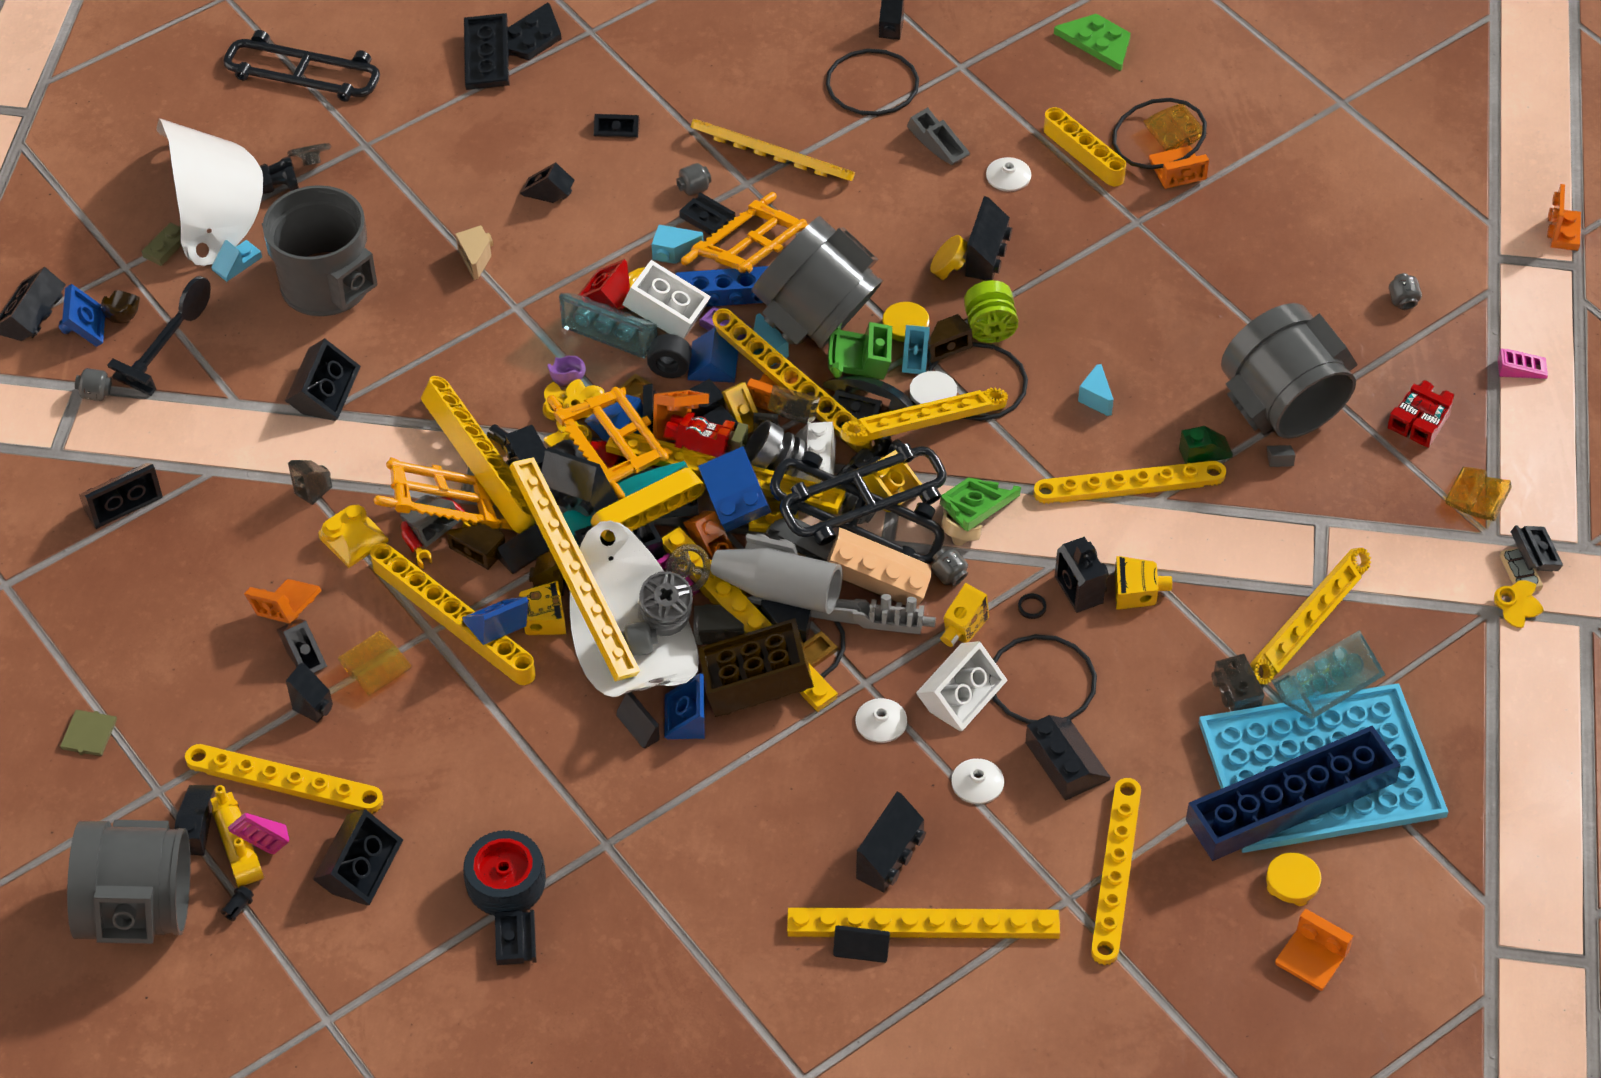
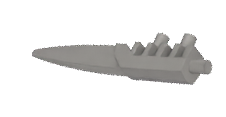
[747,594,936,634]

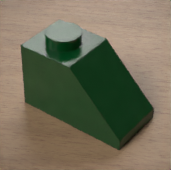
[1179,426,1233,464]

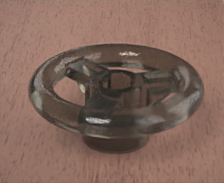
[287,143,331,166]
[666,544,711,593]

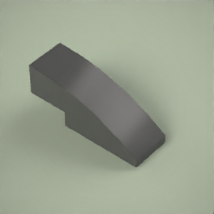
[907,107,970,165]

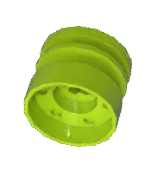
[964,280,1019,343]

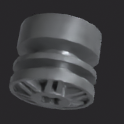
[745,420,805,476]
[638,571,693,636]

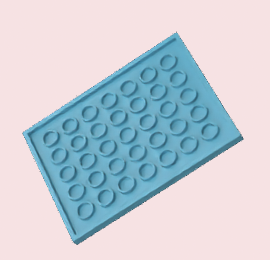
[1199,683,1448,853]

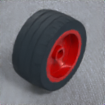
[463,830,546,916]

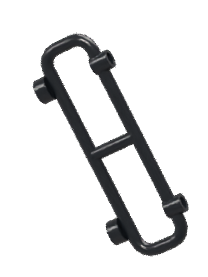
[223,30,380,102]
[780,443,947,546]
[770,451,945,564]

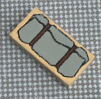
[1500,548,1543,592]

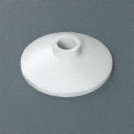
[986,157,1031,192]
[855,698,907,743]
[952,759,1004,804]

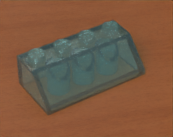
[559,293,658,359]
[1272,630,1386,719]

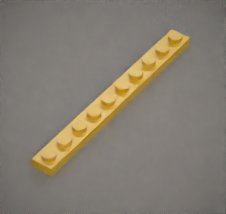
[606,428,845,515]
[509,457,640,682]
[662,527,838,712]
[787,908,1060,939]

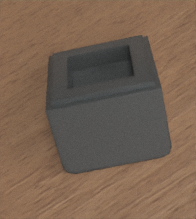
[1266,445,1296,467]

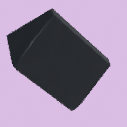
[594,114,640,138]
[497,524,550,574]
[616,692,660,748]
[833,925,890,963]

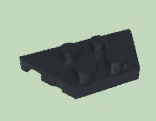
[508,2,562,60]

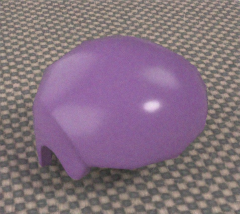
[548,356,586,387]

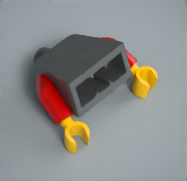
[400,495,478,569]

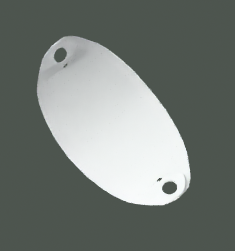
[156,118,263,266]
[570,520,699,697]

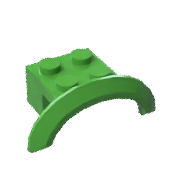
[828,322,892,380]

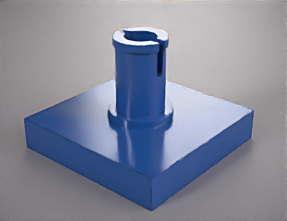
[58,284,105,347]

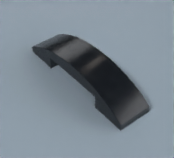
[822,375,916,411]

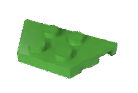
[1054,14,1131,71]
[940,477,1021,532]

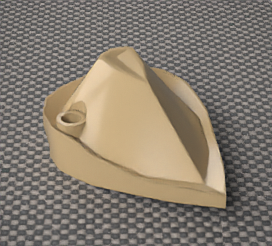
[942,509,982,546]

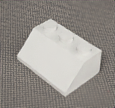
[622,260,711,339]
[792,422,836,483]
[916,641,1008,731]

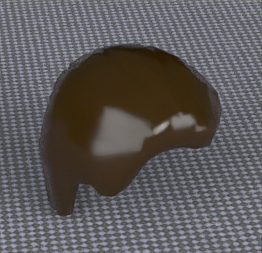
[101,290,140,323]

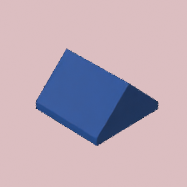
[688,328,739,383]
[585,395,643,442]
[462,597,528,645]
[664,673,705,739]

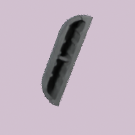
[764,518,834,561]

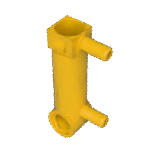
[210,785,264,887]

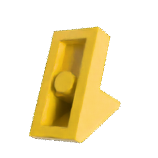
[722,382,762,434]

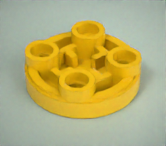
[930,235,968,280]
[882,302,929,342]
[1266,853,1321,906]

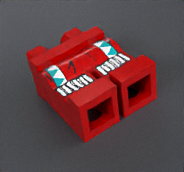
[1387,380,1454,448]
[663,412,735,457]

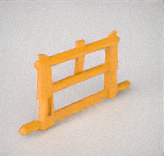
[681,192,808,273]
[547,387,672,501]
[373,457,513,530]

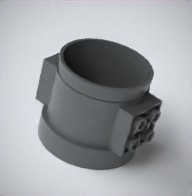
[262,185,378,316]
[751,216,883,349]
[1221,303,1358,439]
[67,820,191,944]

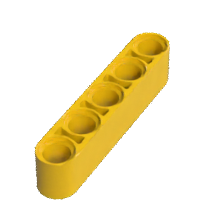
[1044,107,1126,187]
[591,468,706,542]

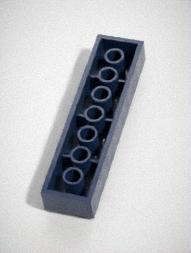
[1186,725,1401,861]

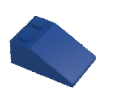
[698,446,772,532]

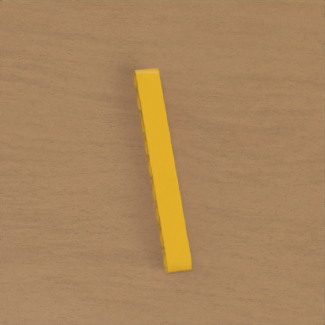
[712,308,874,453]
[421,376,536,534]
[370,543,536,685]

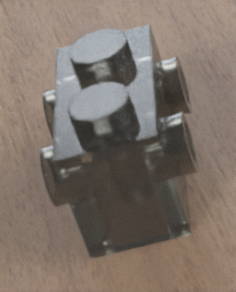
[1211,654,1264,712]

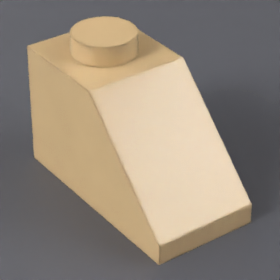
[456,225,493,280]

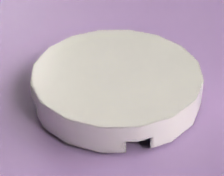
[910,371,957,405]

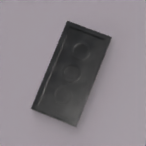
[464,13,510,90]

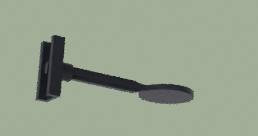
[107,276,211,396]

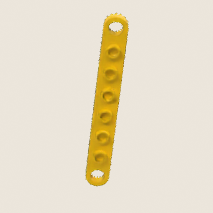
[690,119,855,181]
[840,387,1008,444]
[1033,461,1226,504]
[1248,548,1371,685]
[185,744,384,814]
[1091,778,1141,965]

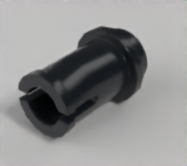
[487,424,508,450]
[221,886,254,921]

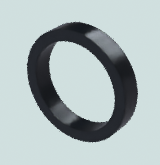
[1018,593,1046,619]

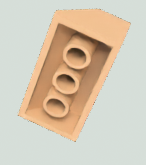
[827,527,931,608]

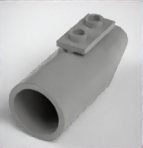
[711,533,843,614]

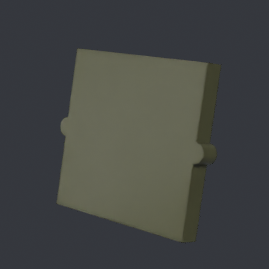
[60,710,117,756]

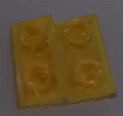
[1143,104,1207,151]
[1445,467,1512,521]
[338,630,411,696]

